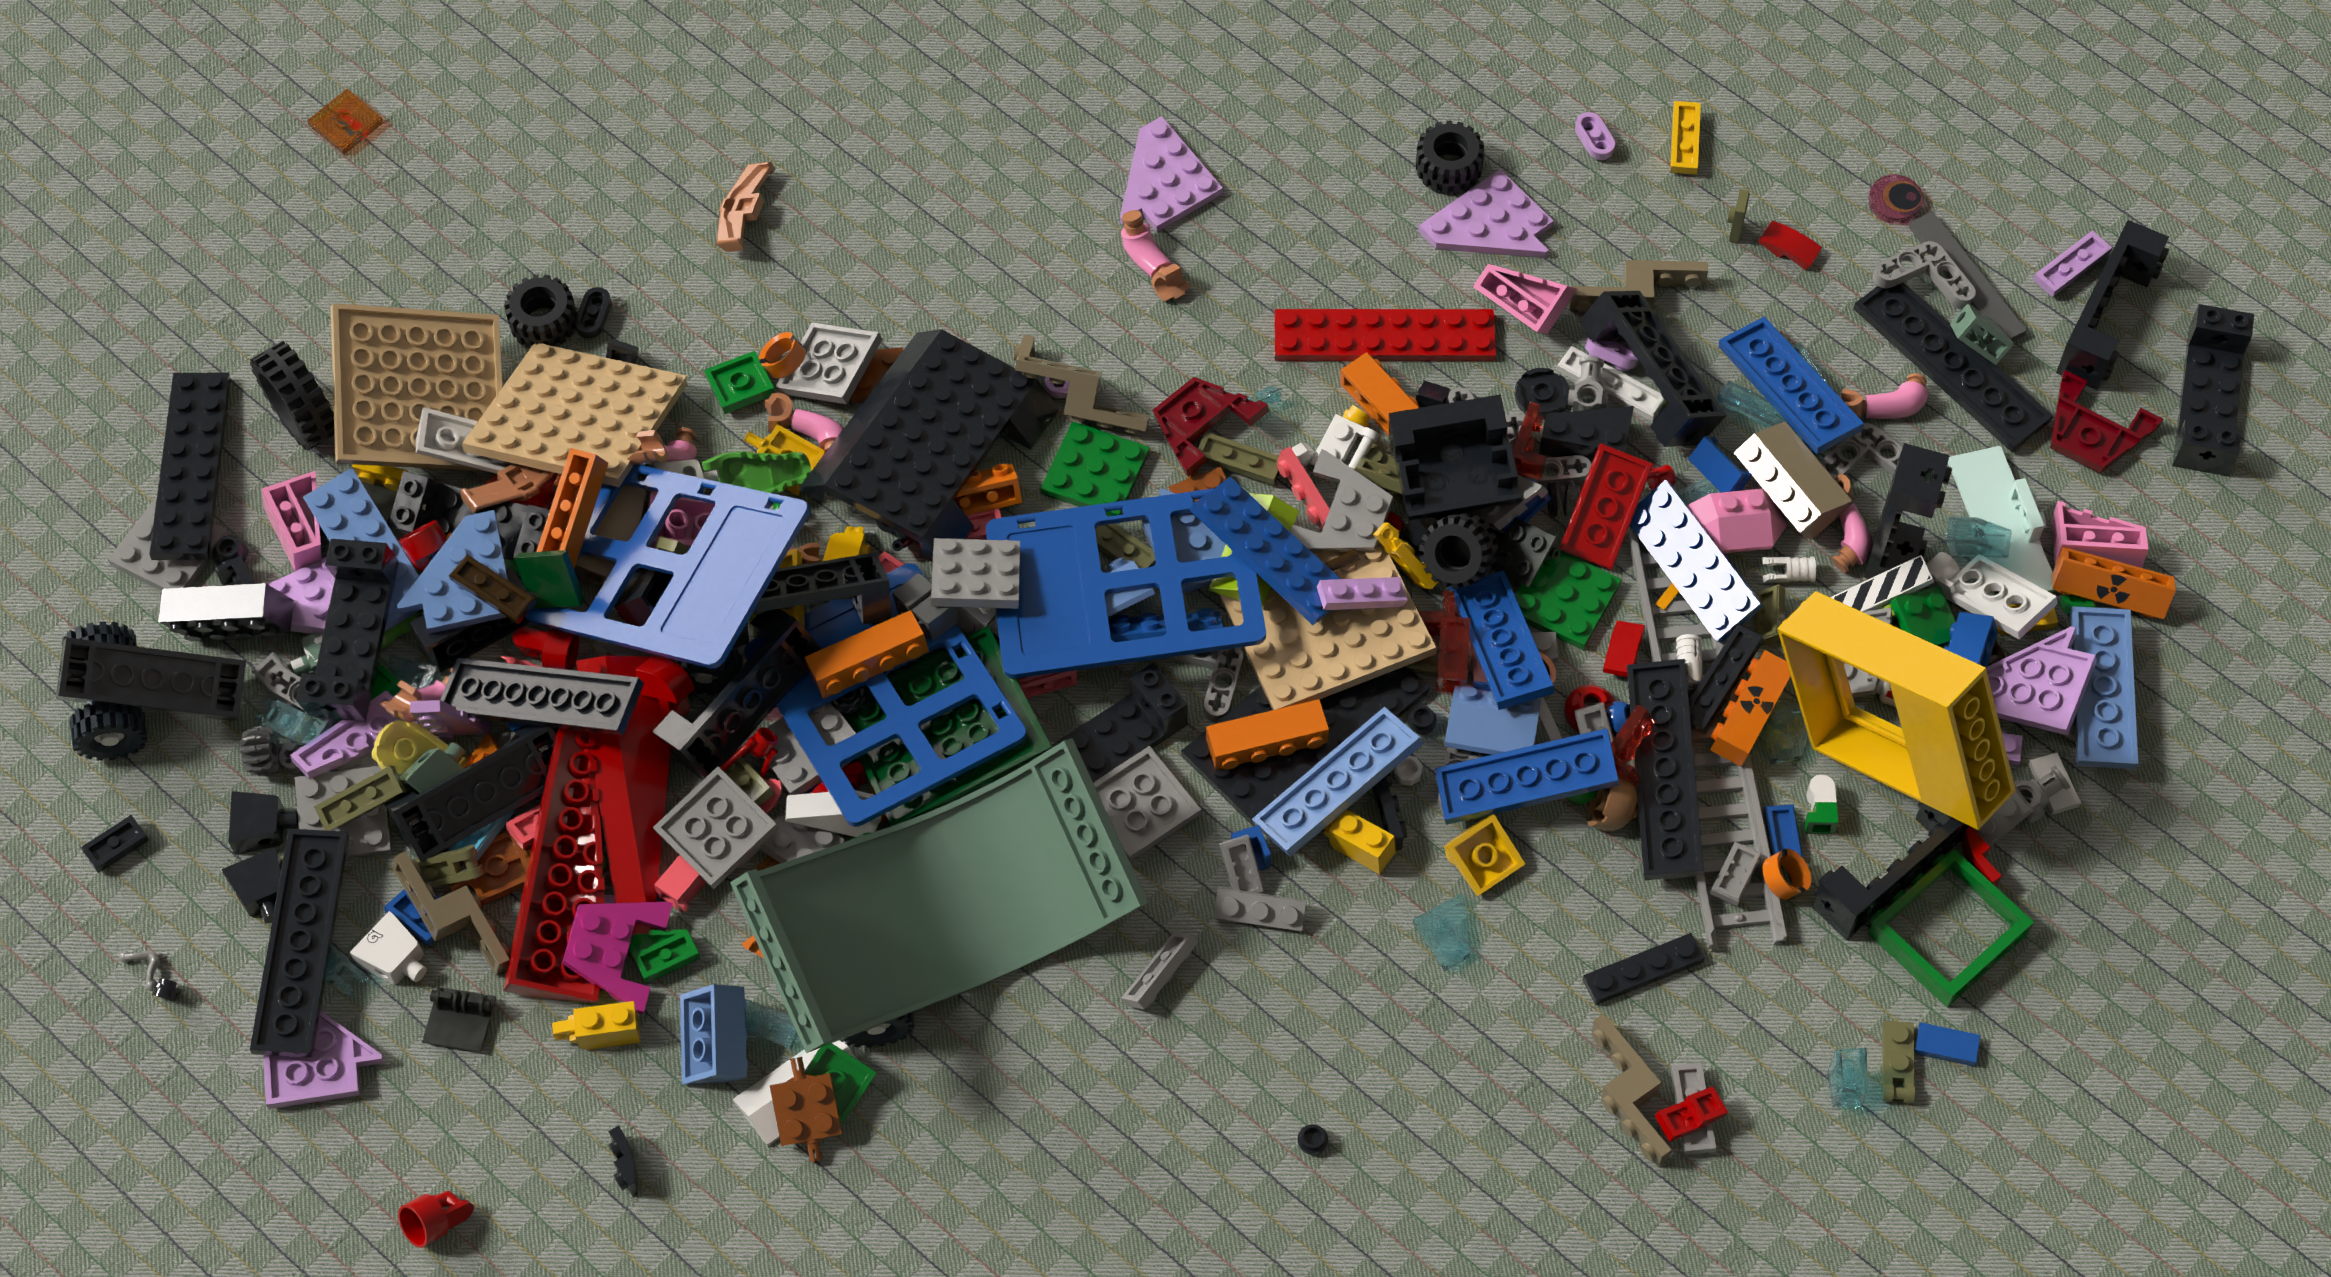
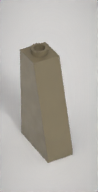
[576,485,649,586]

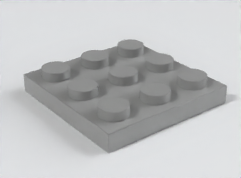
[775,322,883,404]
[108,496,229,591]
[931,538,1020,609]
[763,702,856,795]
[1093,746,1201,862]
[295,766,392,859]
[653,767,779,889]

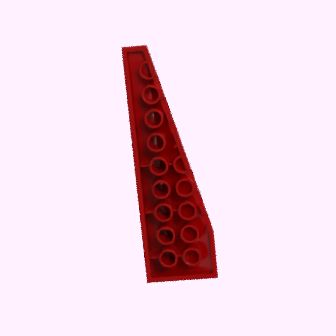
[576,656,670,935]
[503,728,605,1003]

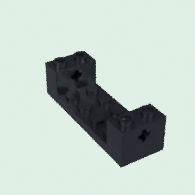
[2056,220,2170,390]
[1579,291,1727,447]
[2172,304,2255,477]
[1864,443,1952,579]
[388,471,550,561]
[296,539,399,722]
[732,552,892,649]
[653,609,822,779]
[55,637,246,721]
[1051,663,1188,782]
[384,725,556,862]
[1813,802,1970,940]

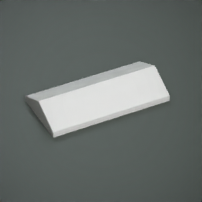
[416,407,513,474]
[733,1040,856,1146]

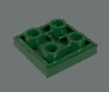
[514,550,585,609]

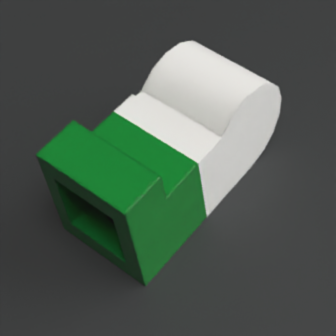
[1804,775,1838,834]

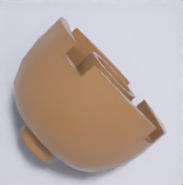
[1586,774,1639,831]

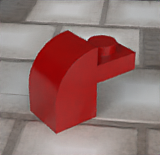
[635,655,695,719]

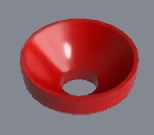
[1564,685,1616,733]

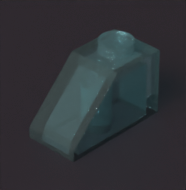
[1946,516,2012,558]
[1827,1048,1868,1109]

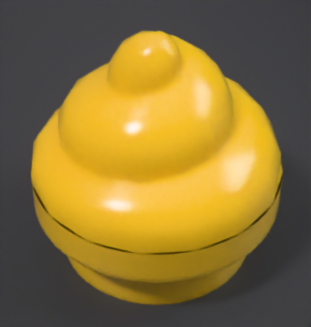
[1343,405,1371,427]

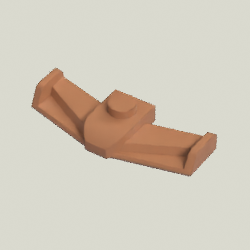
[716,162,775,252]
[461,463,555,513]

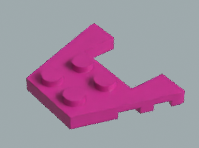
[562,902,673,1015]

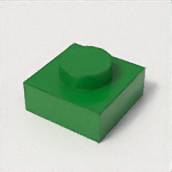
[2060,594,2095,617]

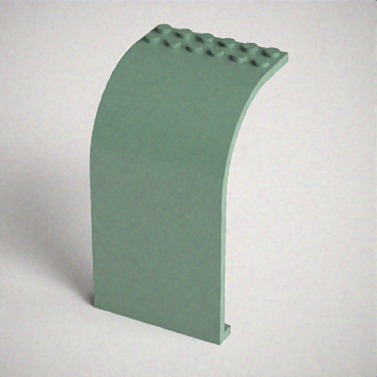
[730,738,1148,1053]

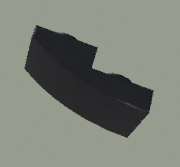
[608,1125,638,1197]

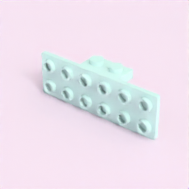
[1948,446,2057,593]

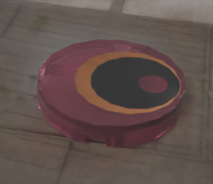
[1868,174,1923,223]

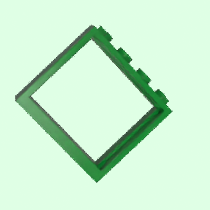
[1868,849,2034,1008]

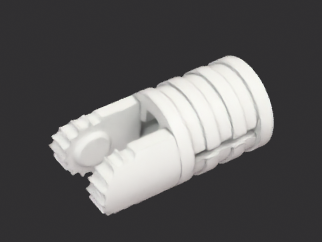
[1763,557,1816,583]
[1676,634,1703,690]

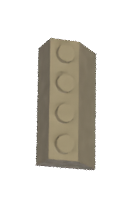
[1734,421,1854,540]

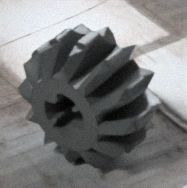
[239,726,281,776]

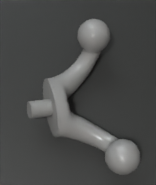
[119,950,163,991]

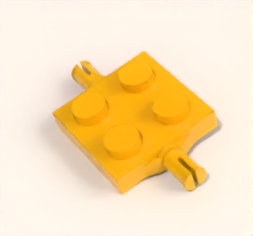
[743,424,824,496]

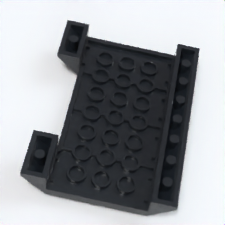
[799,329,1059,562]

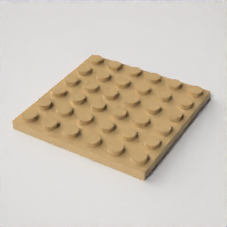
[331,303,502,472]
[462,342,688,487]
[1219,542,1437,710]

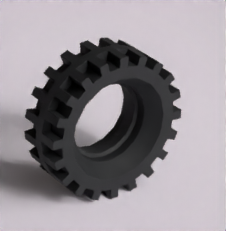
[250,341,335,451]

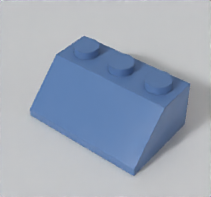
[1444,685,1541,755]
[680,984,748,1085]

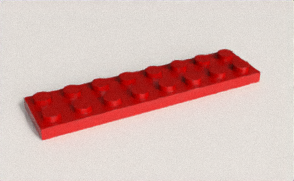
[1274,309,1496,361]

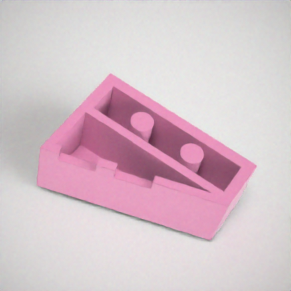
[1473,264,1578,334]

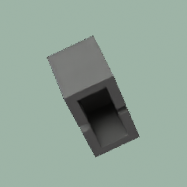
[892,573,959,641]

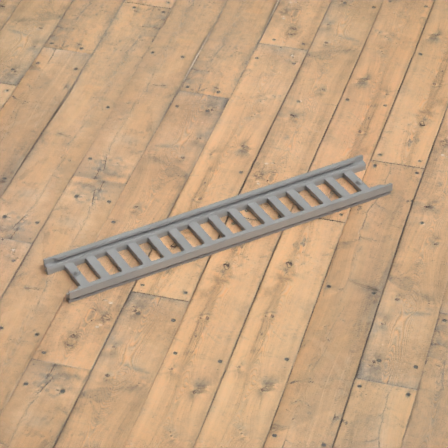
[1628,530,1787,952]

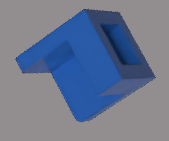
[1231,825,1271,871]

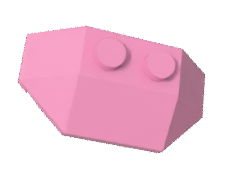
[1688,489,1787,553]

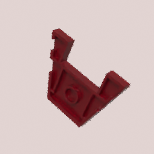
[2050,370,2163,474]
[1152,377,1269,477]

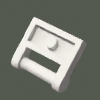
[1310,414,1380,470]

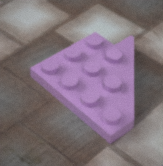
[1120,116,1223,232]
[1418,169,1554,258]
[268,556,335,634]
[1986,626,2097,735]
[263,1011,384,1109]

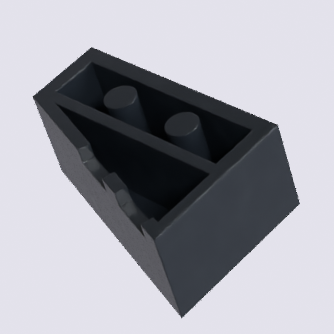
[1539,406,1634,464]

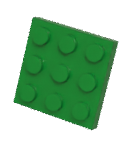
[1040,421,1150,517]
[1515,551,1622,650]

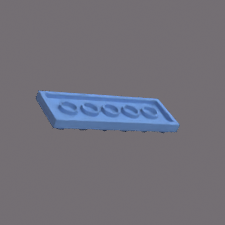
[303,468,421,631]
[2070,606,2138,769]
[1252,707,1423,857]

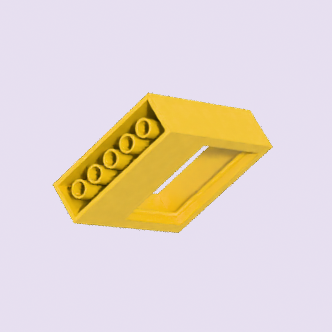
[1777,591,2016,830]

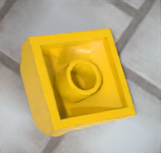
[1443,814,1525,896]

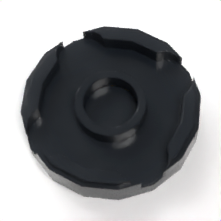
[1515,368,1570,419]

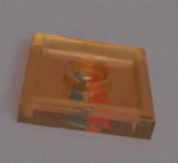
[307,89,384,155]

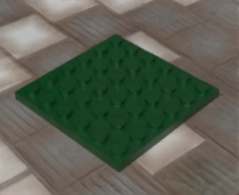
[840,626,1052,826]

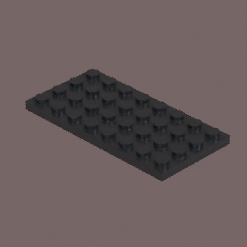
[1181,666,1430,826]

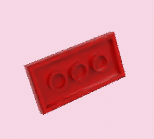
[1559,443,1653,570]

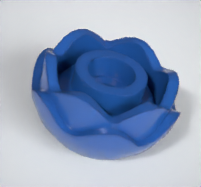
[1607,701,1632,737]

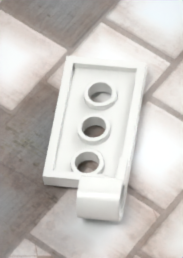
[1926,552,2058,639]

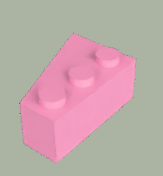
[262,471,322,571]
[2051,501,2148,568]

